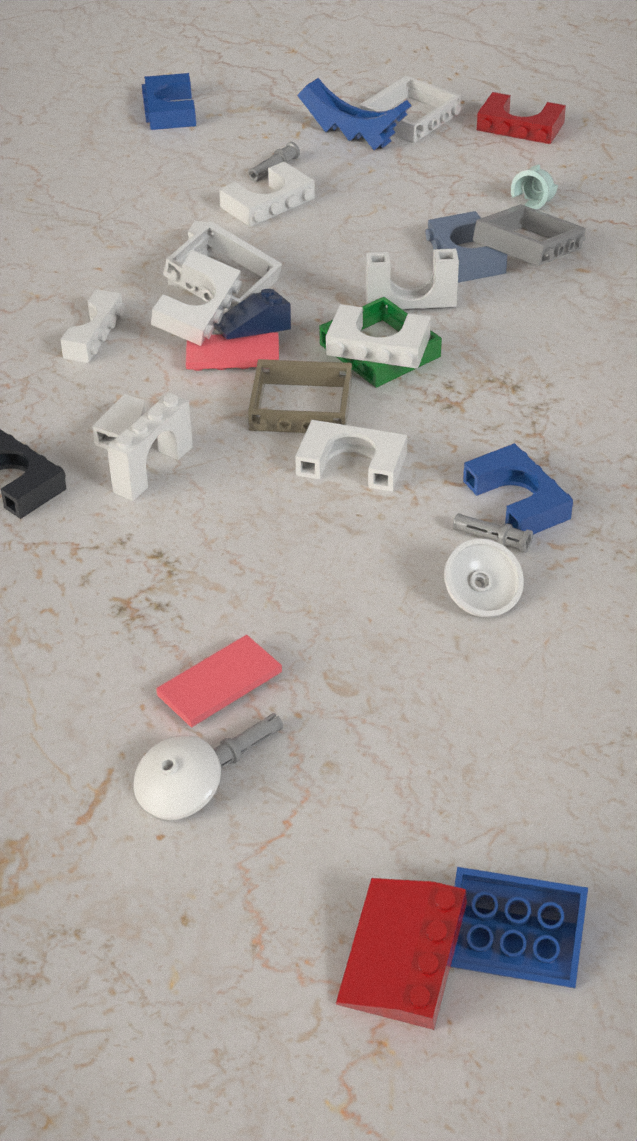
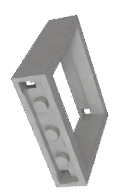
[473,204,586,266]

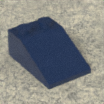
[214,289,291,339]

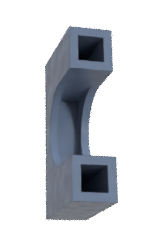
[425,211,508,283]

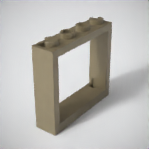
[248,359,352,433]

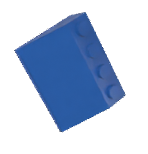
[451,867,588,989]

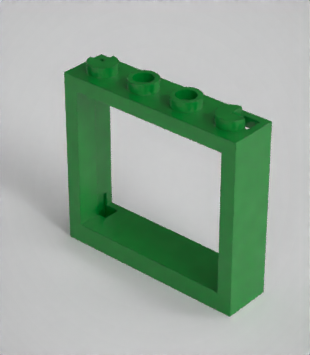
[319,297,442,388]

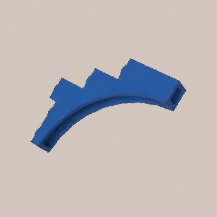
[297,78,412,150]

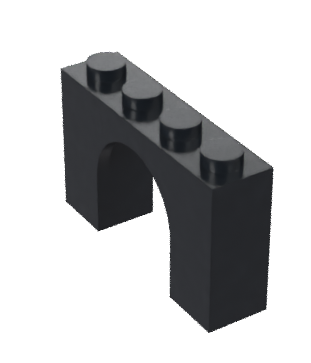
[0,429,67,519]

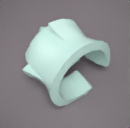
[511,164,558,210]

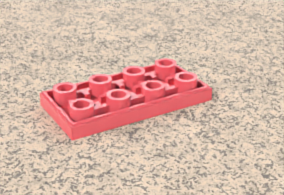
[186,332,279,371]
[156,634,282,728]

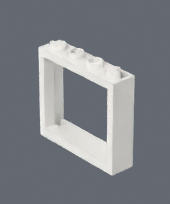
[359,76,461,143]
[163,221,282,313]

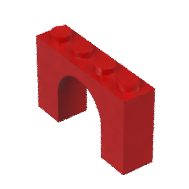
[477,92,566,144]

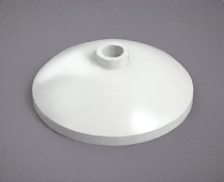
[444,539,524,618]
[134,735,221,820]

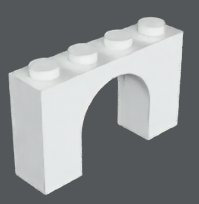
[219,162,315,227]
[366,249,459,310]
[151,250,242,346]
[326,304,431,368]
[107,393,193,501]
[295,420,407,491]

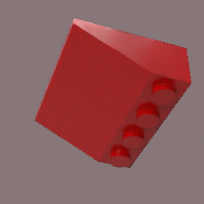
[336,878,467,1030]

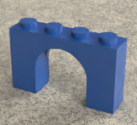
[141,73,196,130]
[463,443,573,535]

